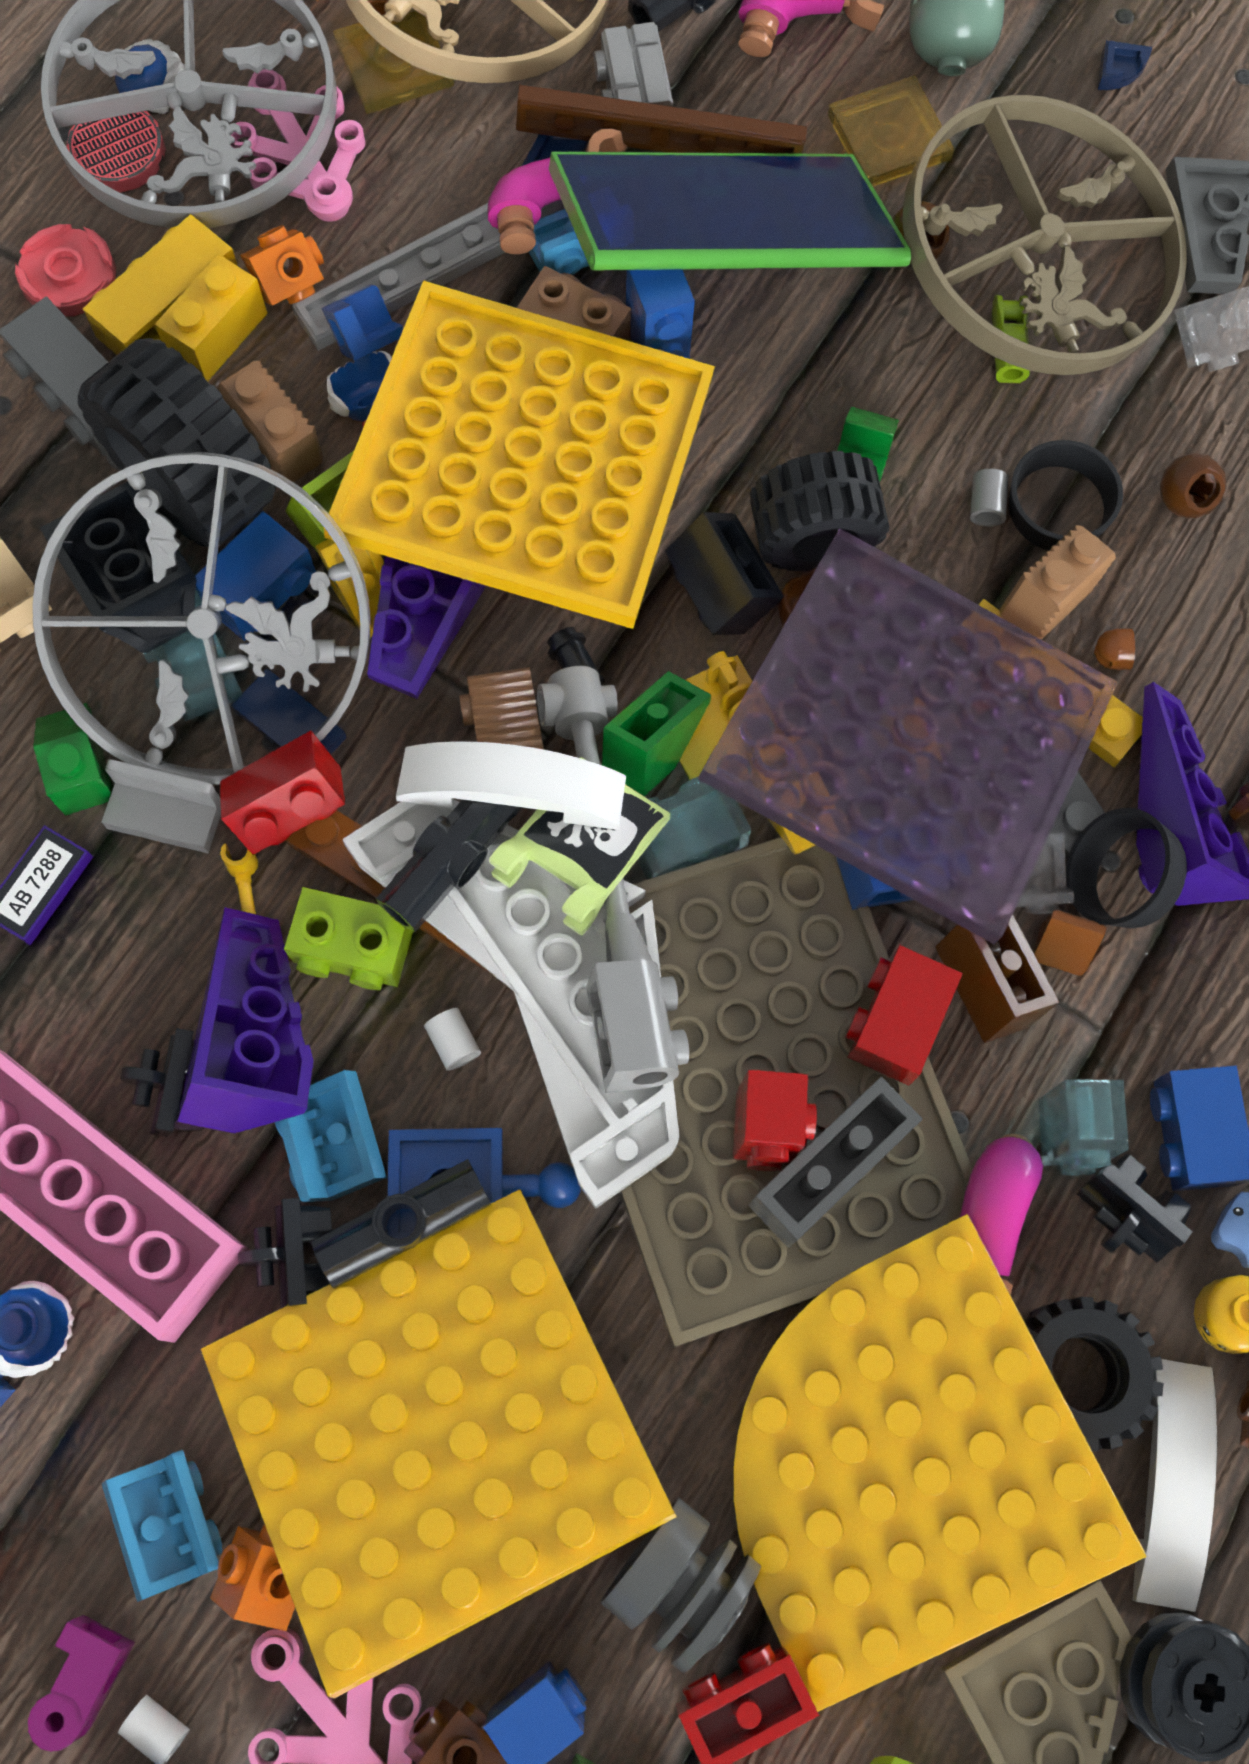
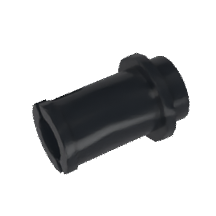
[547,627,605,685]

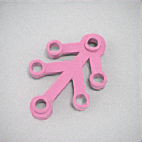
[231,69,365,222]
[248,1628,422,1764]

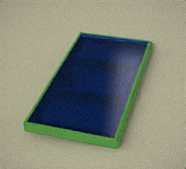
[549,152,911,270]

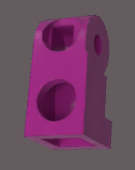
[28,1615,135,1752]

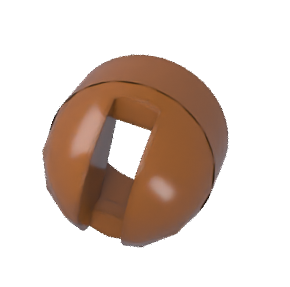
[1094,628,1135,670]

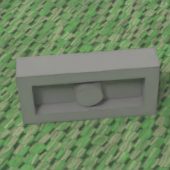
[101,759,221,853]

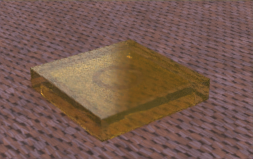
[333,8,454,114]
[828,75,954,186]

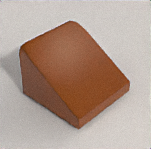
[1033,910,1107,976]

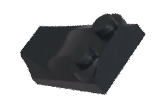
[40,481,197,654]

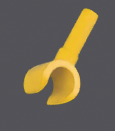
[220,843,258,914]

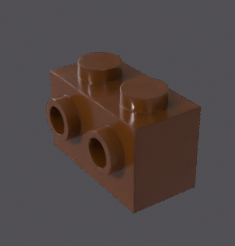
[935,905,1059,1043]

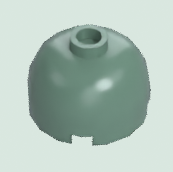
[909,0,1005,76]

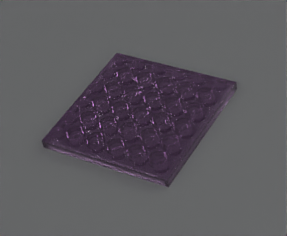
[698,529,1118,944]

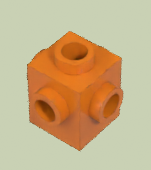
[240,225,324,306]
[210,1523,295,1631]

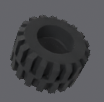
[750,451,890,571]
[1024,1297,1164,1451]

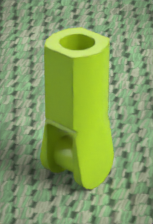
[992,295,1030,383]

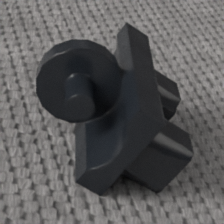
[120,1028,205,1137]
[1076,1154,1193,1263]
[238,1198,332,1309]

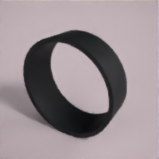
[1009,440,1123,551]
[1066,808,1187,928]

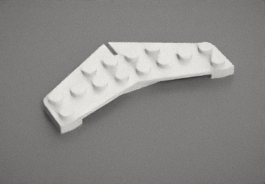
[342,800,679,1209]

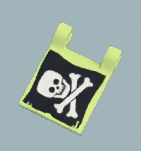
[489,757,671,936]

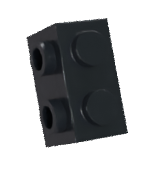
[665,512,784,635]

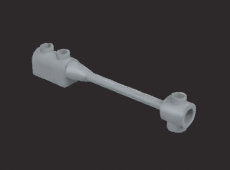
[536,666,689,1093]

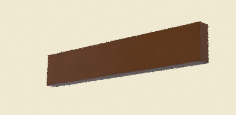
[516,84,807,154]

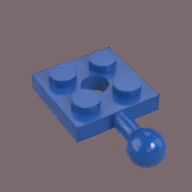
[387,1128,581,1239]

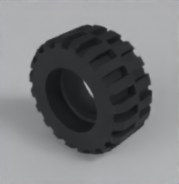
[77,338,276,547]

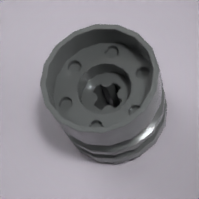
[601,1497,761,1674]

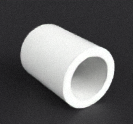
[424,1008,481,1071]
[118,1695,190,1764]

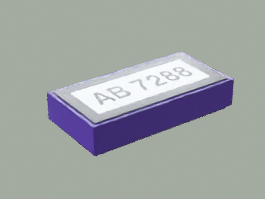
[0,825,93,945]

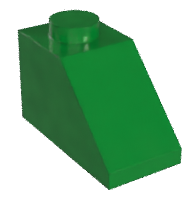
[602,671,711,797]
[33,703,113,816]

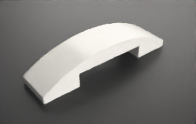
[396,742,626,830]
[1132,1359,1217,1612]

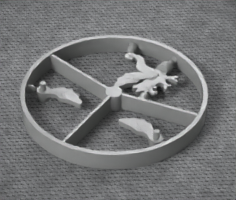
[41,0,337,228]
[33,452,370,785]

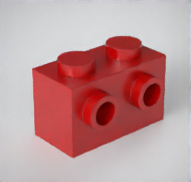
[220,730,345,855]
[845,945,963,1086]
[733,1070,817,1171]
[676,1643,819,1764]

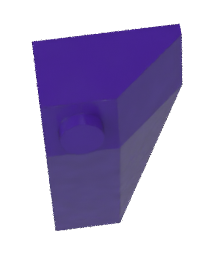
[367,556,486,699]
[1136,682,1249,906]
[177,907,313,1134]

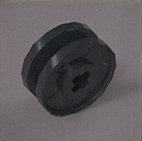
[1120,1612,1249,1762]

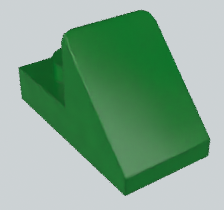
[837,406,899,481]

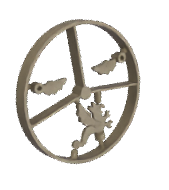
[903,95,1187,375]

